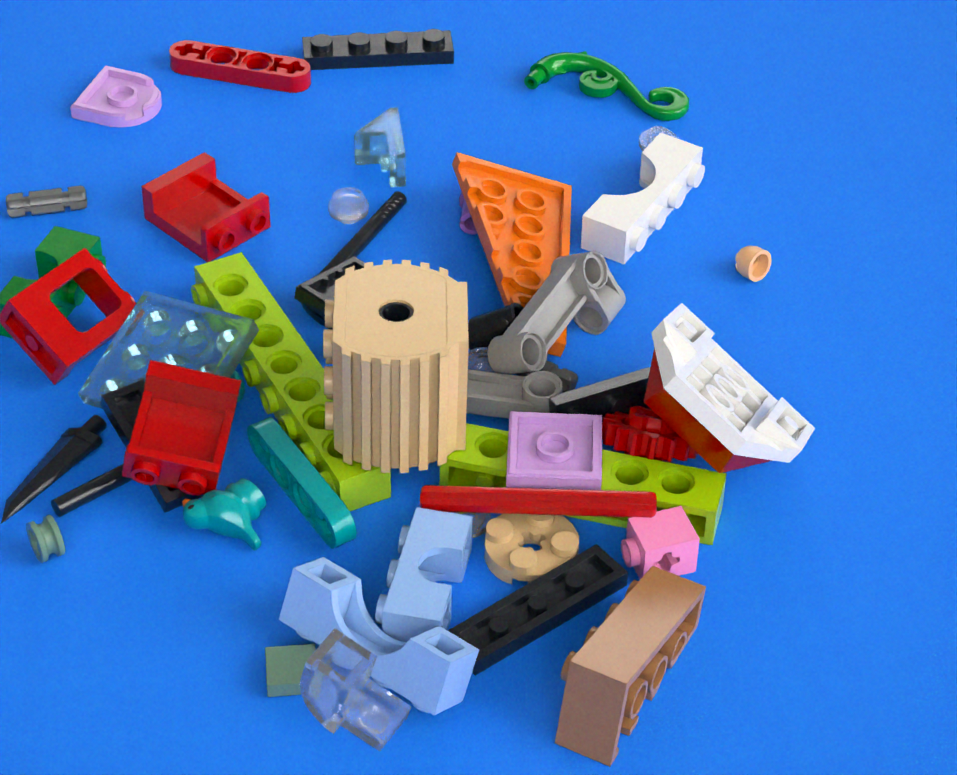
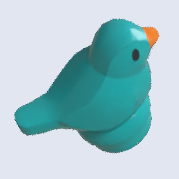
[182,478,266,550]

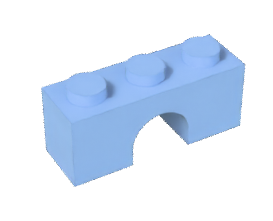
[375,507,472,642]

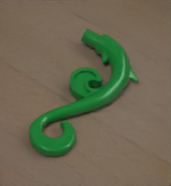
[524,51,689,121]

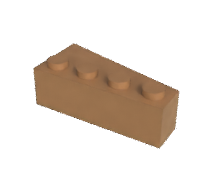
[555,566,706,767]

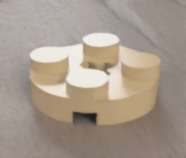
[484,514,579,585]

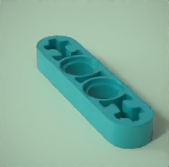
[247,417,357,549]

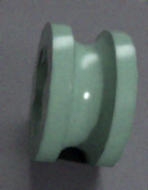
[26,515,65,563]

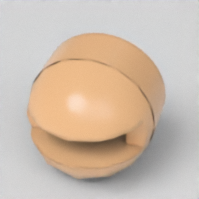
[735,245,772,282]

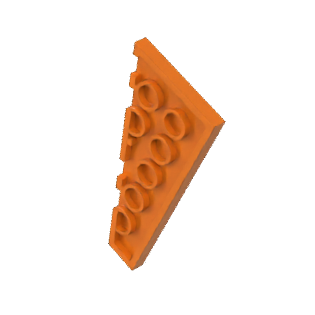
[452,152,572,357]

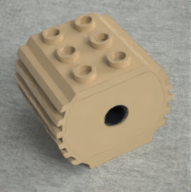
[323,260,469,473]

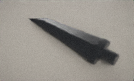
[1,415,107,524]

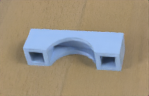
[279,557,479,715]

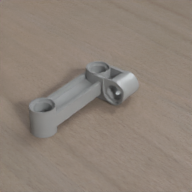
[487,251,626,374]
[467,369,563,419]

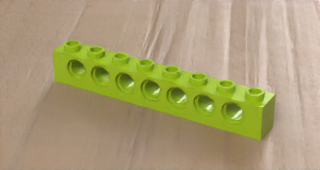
[191,252,391,511]

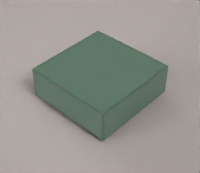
[265,644,318,697]

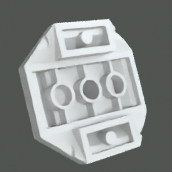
[644,303,815,473]

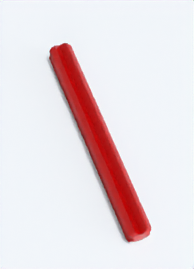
[420,485,657,517]

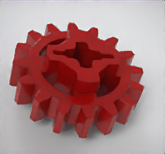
[602,406,698,463]

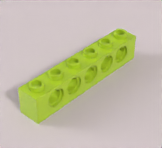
[439,423,727,545]

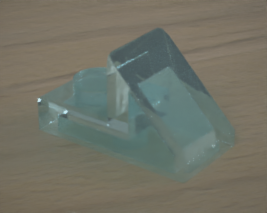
[354,107,406,187]

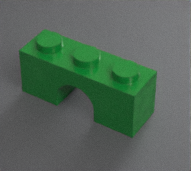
[0,226,106,338]

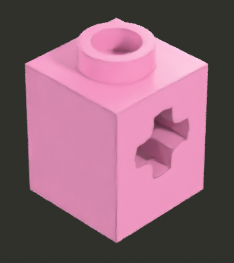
[621,506,700,579]

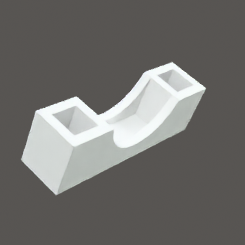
[581,133,705,264]

